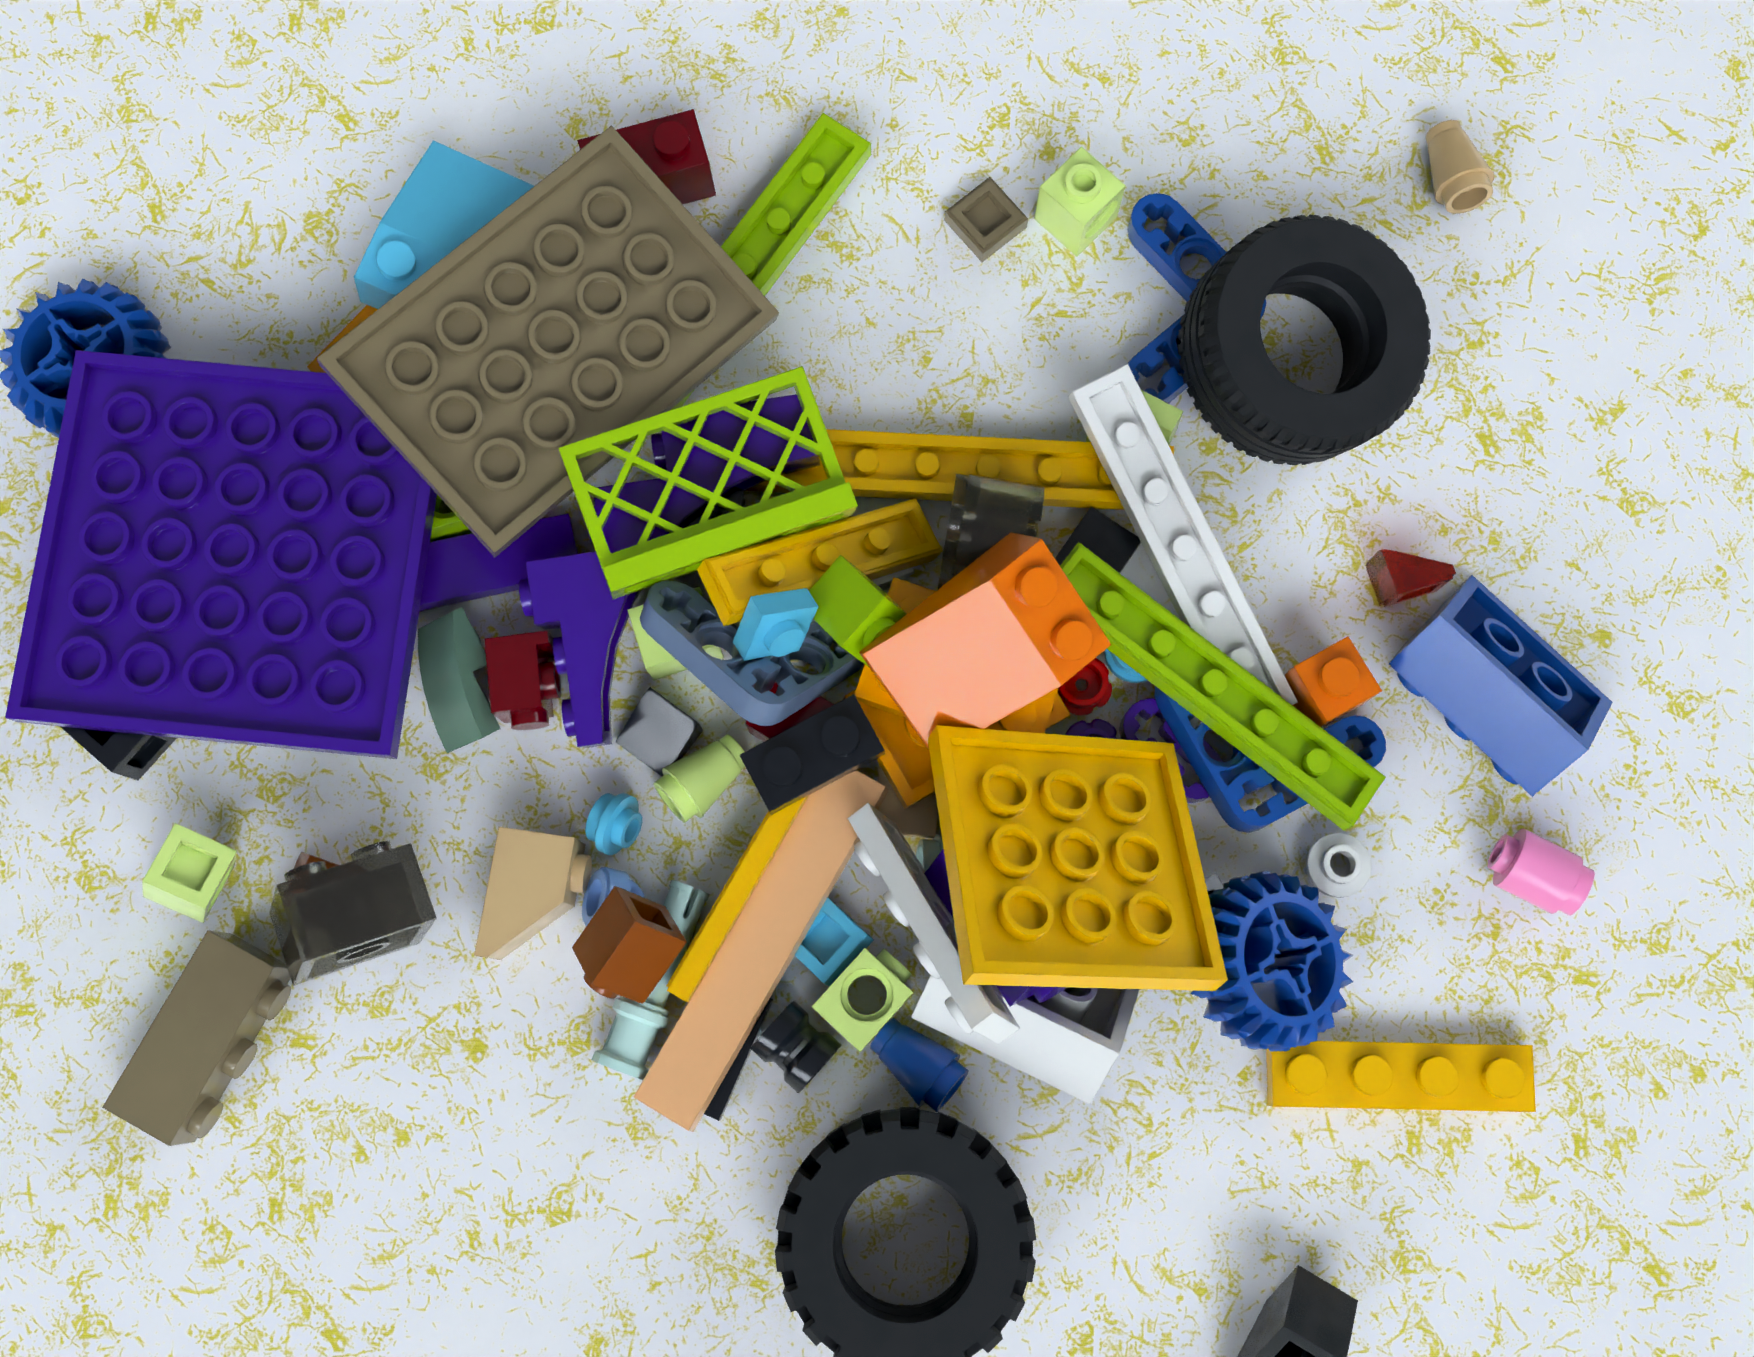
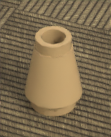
[1425,120,1494,214]

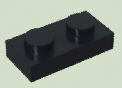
[739,694,885,815]

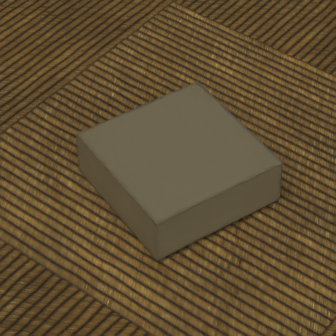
[944,177,1028,262]

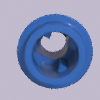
[870,1018,969,1112]

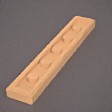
[634,770,888,1132]

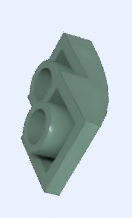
[418,607,501,753]

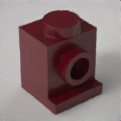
[484,630,561,730]

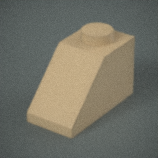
[474,827,592,960]

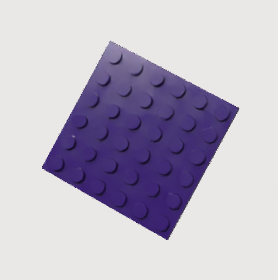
[5,350,437,759]

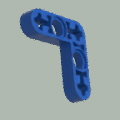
[1127,193,1266,404]
[1154,686,1386,833]

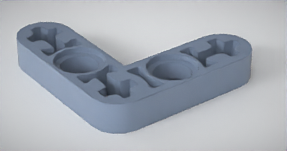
[640,581,864,726]

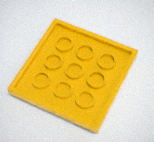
[928,725,1228,991]

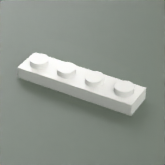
[847,803,1020,1045]

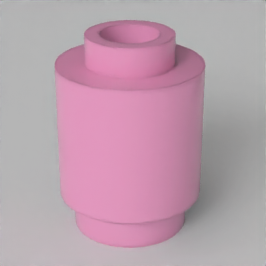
[1488,828,1595,915]

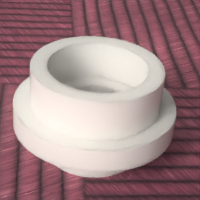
[1306,833,1372,898]

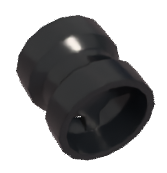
[750,1001,842,1094]

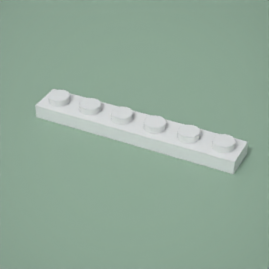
[1068,364,1298,705]

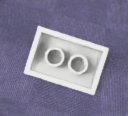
[911,975,1139,1104]

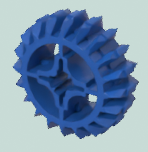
[0,278,171,438]
[1190,871,1354,1052]

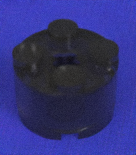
[937,474,1045,590]

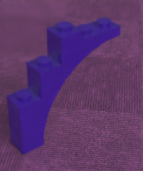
[519,394,820,748]

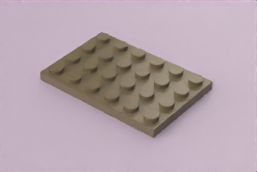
[317,125,779,557]

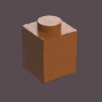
[572,886,687,1004]

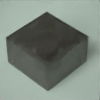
[269,841,437,986]

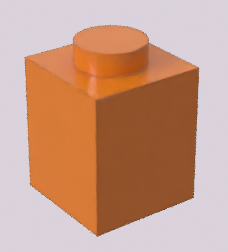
[1284,636,1382,728]

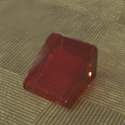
[1366,549,1456,607]

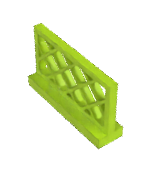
[558,366,858,599]

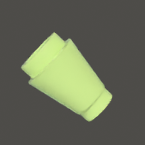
[653,734,745,823]

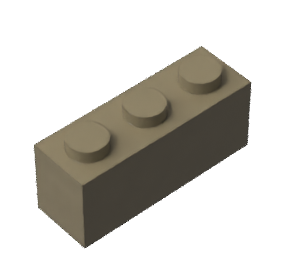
[102,930,296,1146]

